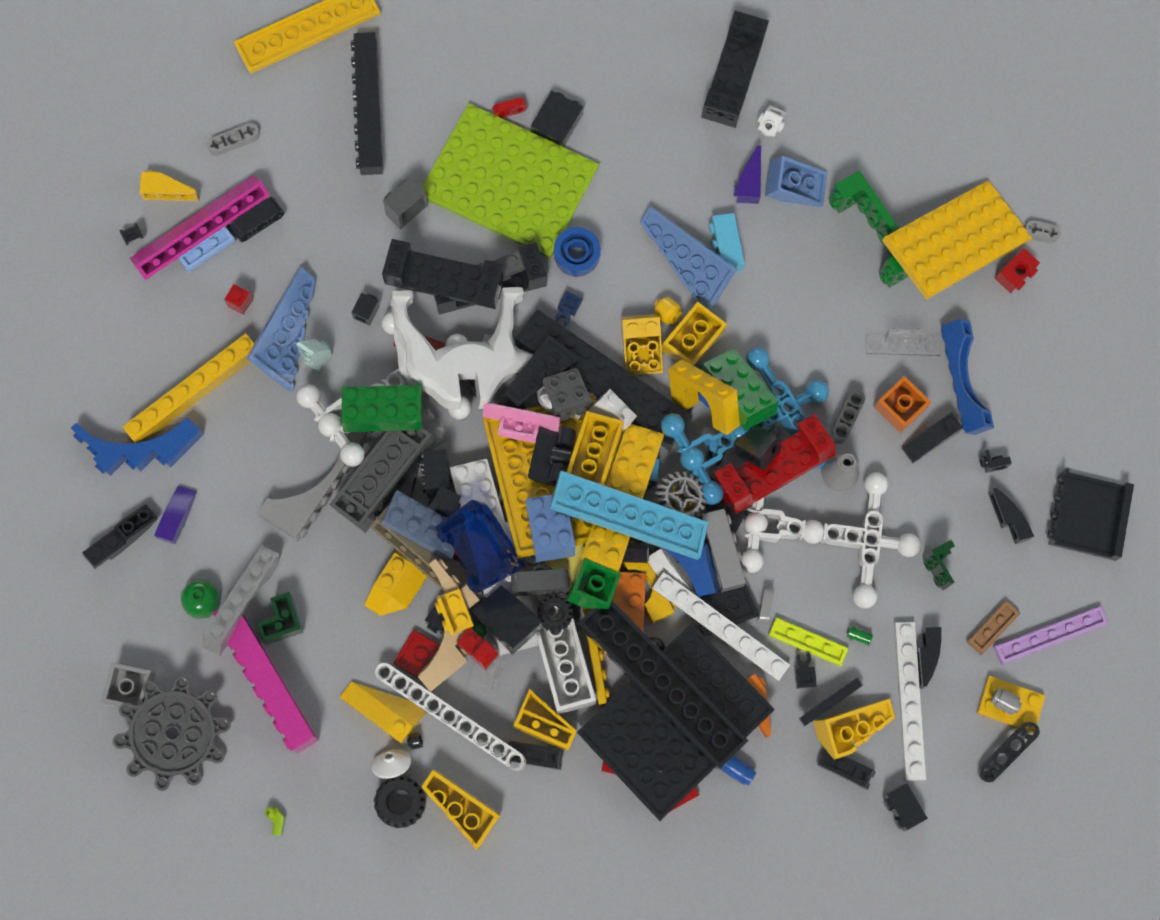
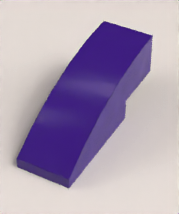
[154,486,197,545]

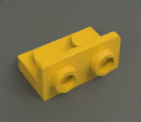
[434,588,474,636]

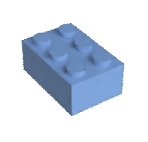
[526,495,576,562]

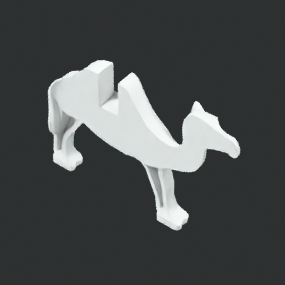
[390,287,552,412]

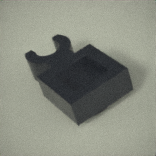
[794,653,817,689]

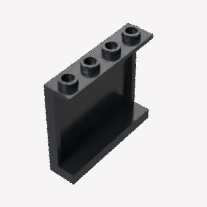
[1047,468,1134,561]

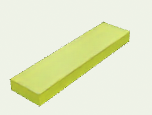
[768,617,848,667]

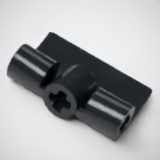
[528,426,576,486]

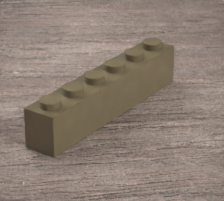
[370,506,479,590]

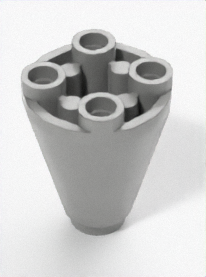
[821,453,860,491]

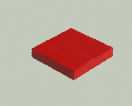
[393,629,440,679]

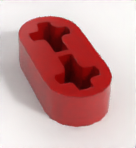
[492,98,528,118]

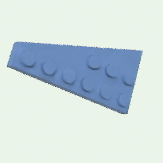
[640,207,738,311]

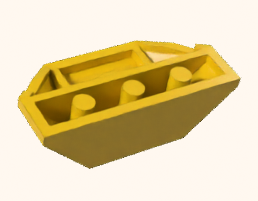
[364,551,427,616]

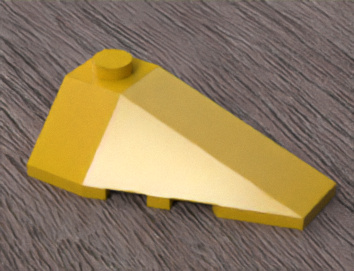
[340,681,426,745]

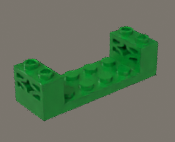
[829,170,909,288]

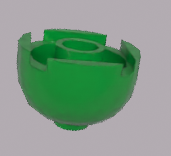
[180,579,221,619]

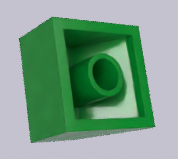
[566,558,621,609]

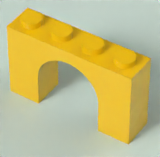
[668,359,740,435]

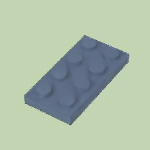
[380,490,465,561]

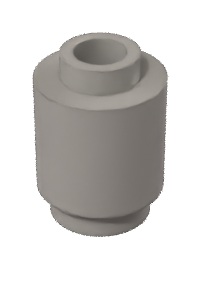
[990,688,1022,715]

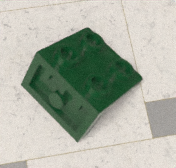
[923,540,955,591]

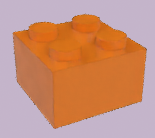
[874,376,932,433]

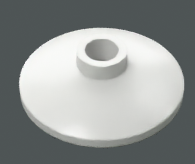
[371,749,411,779]

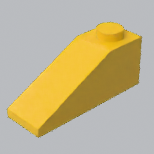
[139,170,199,201]

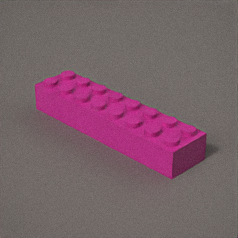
[213,609,318,753]

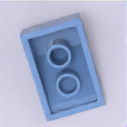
[765,156,827,207]

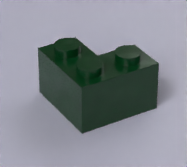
[257,592,303,645]

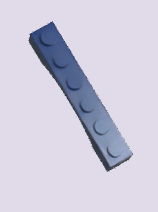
[941,319,994,435]

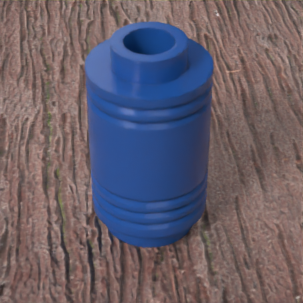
[720,756,756,786]

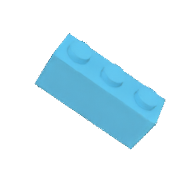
[708,213,745,272]

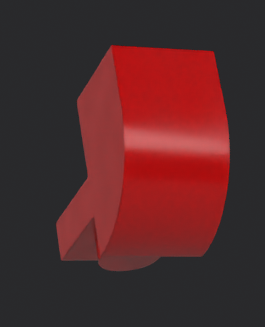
[456,628,499,671]

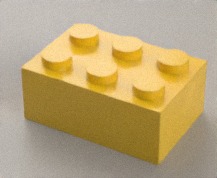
[662,302,727,366]

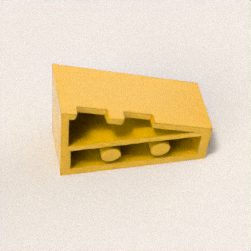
[513,689,577,752]

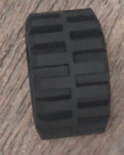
[374,776,426,828]

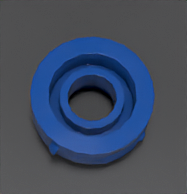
[553,227,601,277]

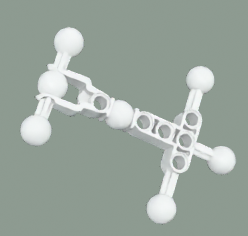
[296,311,472,467]
[740,472,921,609]

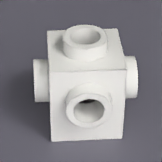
[758,105,786,137]

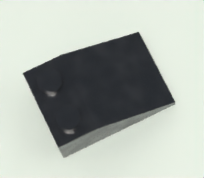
[472,585,543,655]

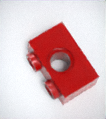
[995,248,1040,293]

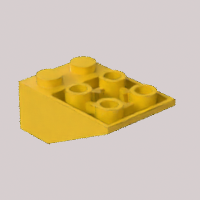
[620,314,663,375]

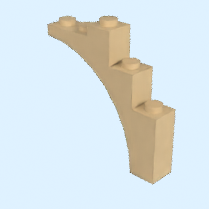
[418,558,480,692]

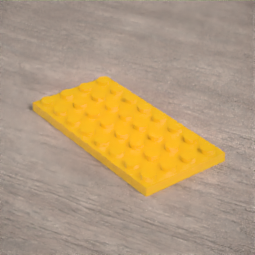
[882,180,1032,300]

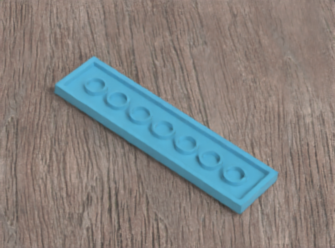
[549,471,709,560]

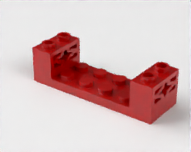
[714,414,836,514]

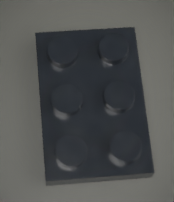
[698,584,759,637]

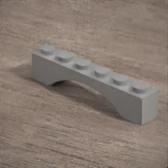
[202,545,279,655]

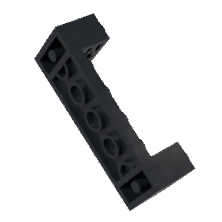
[701,10,769,128]
[382,239,505,309]
[433,242,547,315]

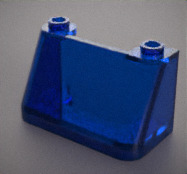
[435,500,525,593]

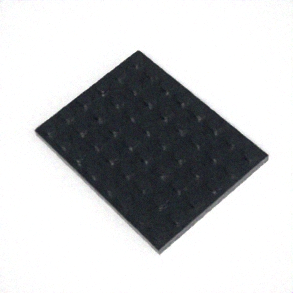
[577,623,775,822]

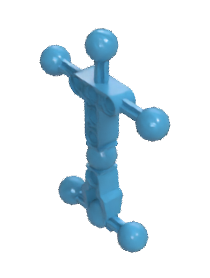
[661,347,829,505]

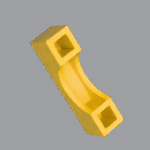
[622,554,675,625]

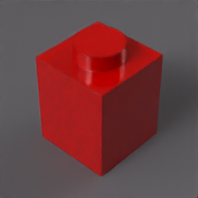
[224,284,253,315]

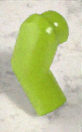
[265,806,285,836]

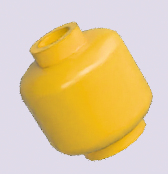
[654,297,682,325]

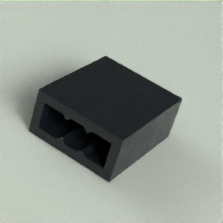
[530,90,584,147]

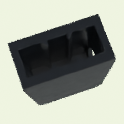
[733,426,782,471]

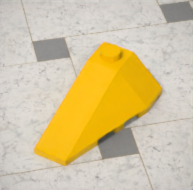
[813,699,895,759]

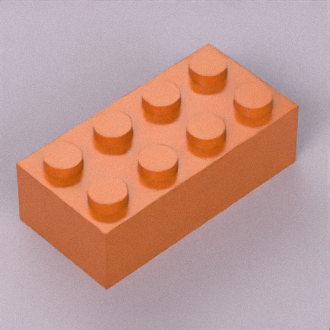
[602,572,646,653]

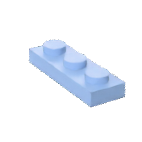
[178,227,235,272]

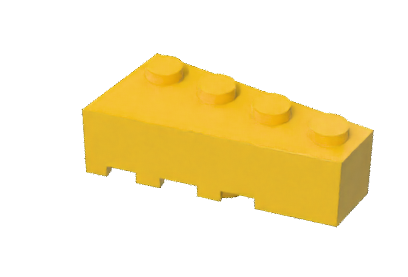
[422,769,502,850]

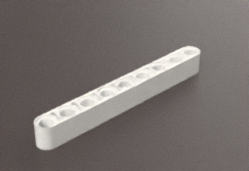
[375,663,526,771]

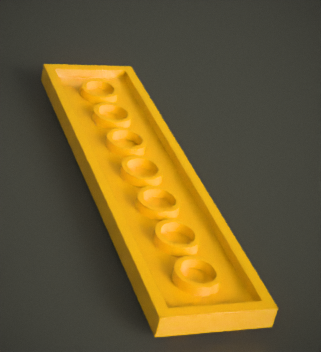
[234,0,381,74]
[581,424,664,572]

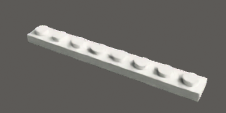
[652,572,790,681]
[894,622,926,781]

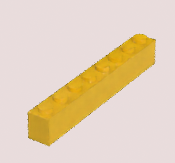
[122,333,254,443]

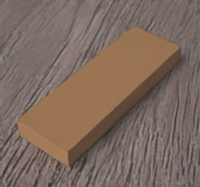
[966,600,1021,655]

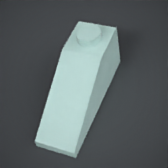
[296,339,332,373]

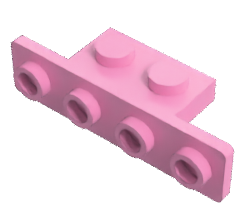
[483,403,560,443]

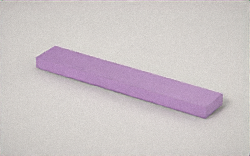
[994,606,1109,665]

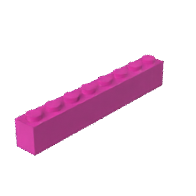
[129,175,270,280]

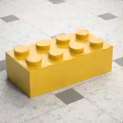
[567,411,624,486]

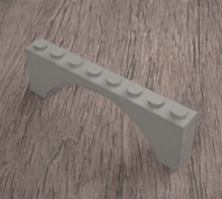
[257,388,373,541]

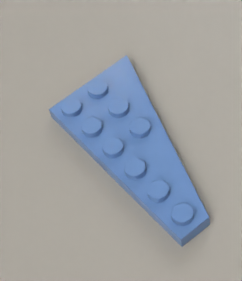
[246,267,316,392]

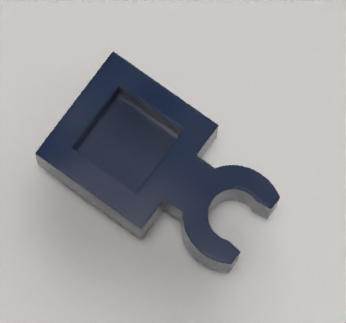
[555,291,583,327]

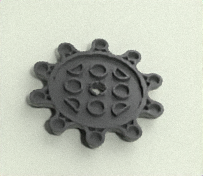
[113,676,231,791]

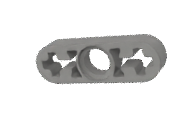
[207,123,260,156]

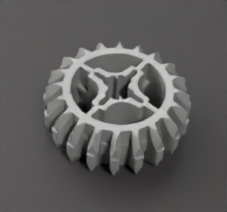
[654,471,707,517]

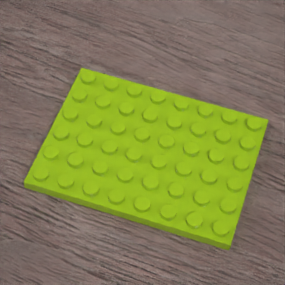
[422,103,599,259]

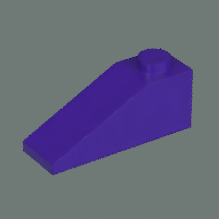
[733,145,761,204]

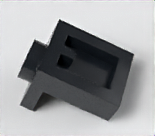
[979,450,1012,473]

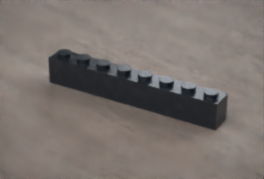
[350,32,383,175]

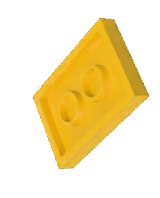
[976,676,1045,734]

